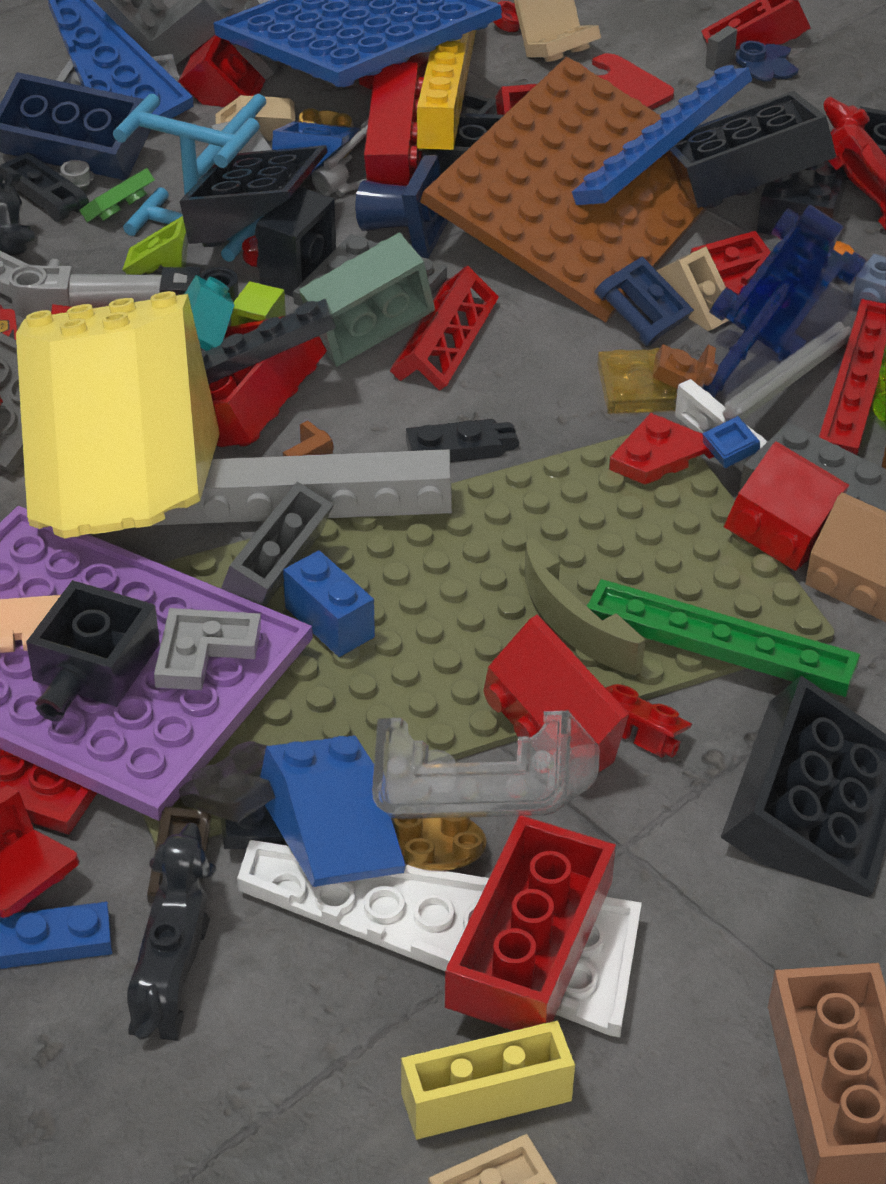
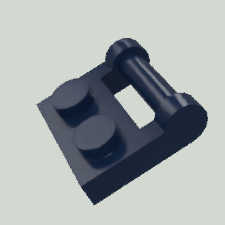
[594,256,694,347]

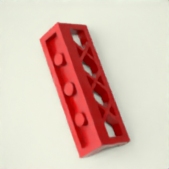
[390,265,499,391]

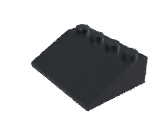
[665,91,836,209]
[180,145,328,247]
[721,676,886,897]

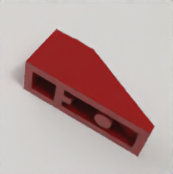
[701,0,811,49]

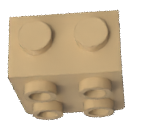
[514,0,601,62]

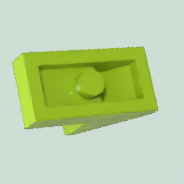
[122,216,188,275]

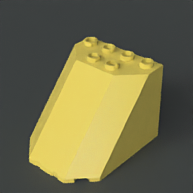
[16,291,220,538]

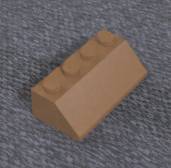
[805,492,886,622]

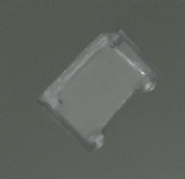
[372,710,600,819]

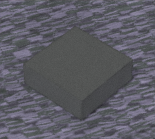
[705,26,737,71]

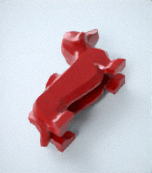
[823,96,886,230]

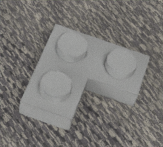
[154,608,261,690]

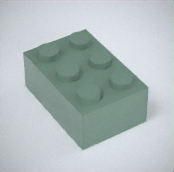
[299,232,435,367]

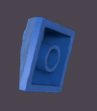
[272,121,361,176]

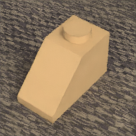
[657,247,739,331]

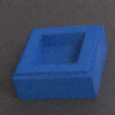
[702,416,760,468]

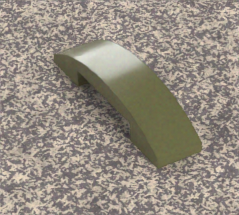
[524,537,645,675]

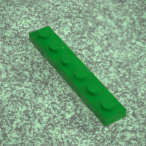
[587,579,860,697]

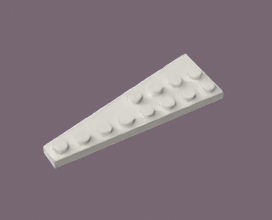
[237,840,642,1037]

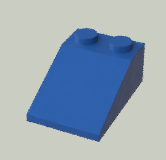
[257,735,406,887]

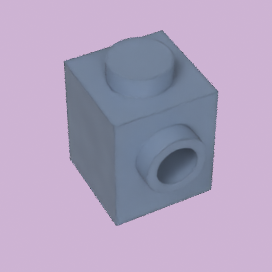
[851,254,886,309]

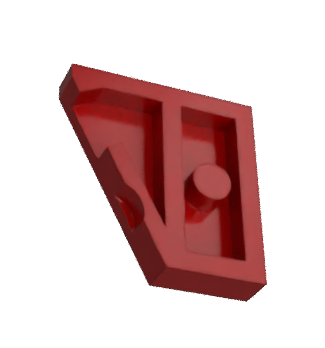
[690,231,774,301]
[609,413,714,485]

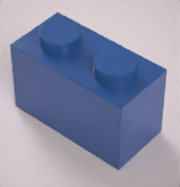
[283,550,375,657]

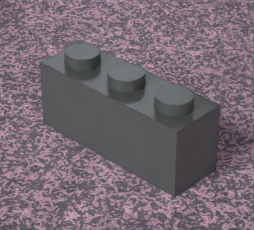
[221,481,334,607]

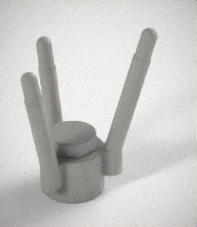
[312,124,368,197]

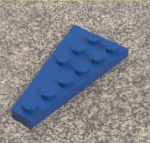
[48,0,194,119]

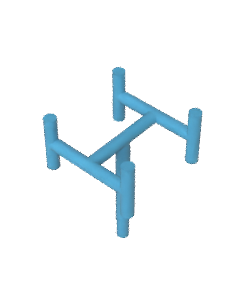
[113,94,266,262]

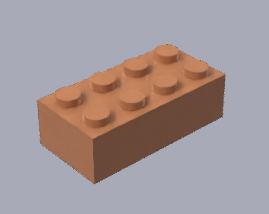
[768,963,886,1184]

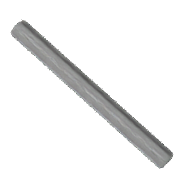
[722,322,852,420]

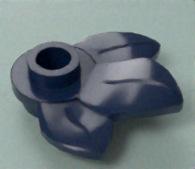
[735,41,799,81]

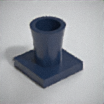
[355,155,448,259]

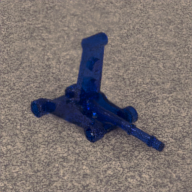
[702,204,867,398]

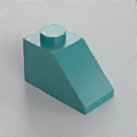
[185,275,235,351]

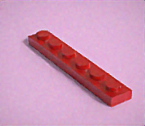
[819,299,886,456]

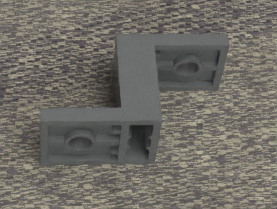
[94,0,280,80]

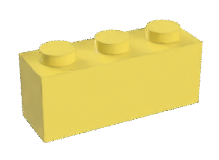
[401,1020,575,1140]

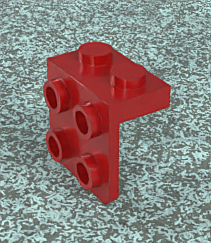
[0,785,80,918]

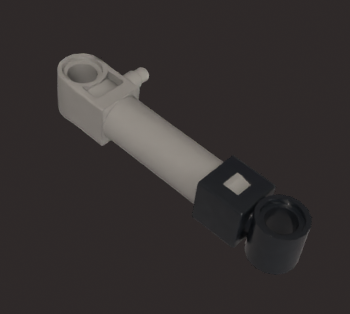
[8,259,239,318]

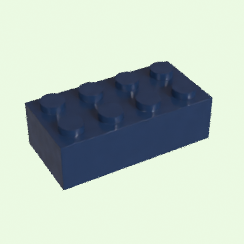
[0,72,151,181]

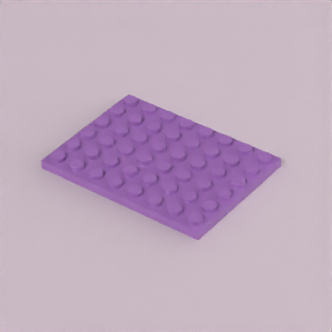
[0,506,313,821]

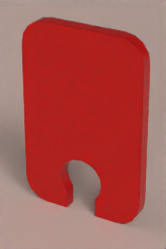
[584,53,674,110]

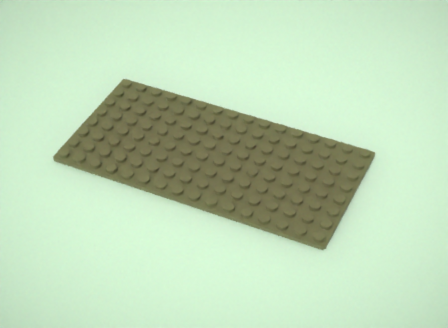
[141,434,834,847]

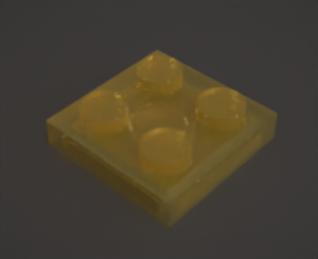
[597,348,678,414]

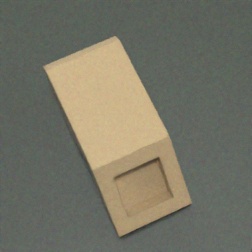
[216,95,295,142]

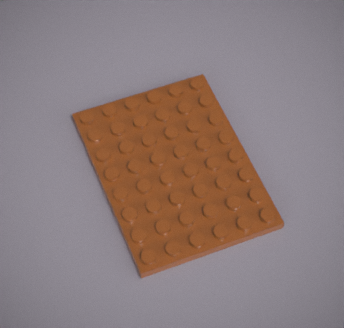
[420,56,707,323]

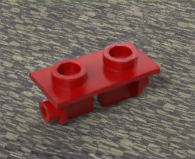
[606,684,692,758]

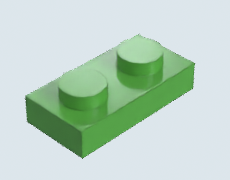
[79,168,155,223]

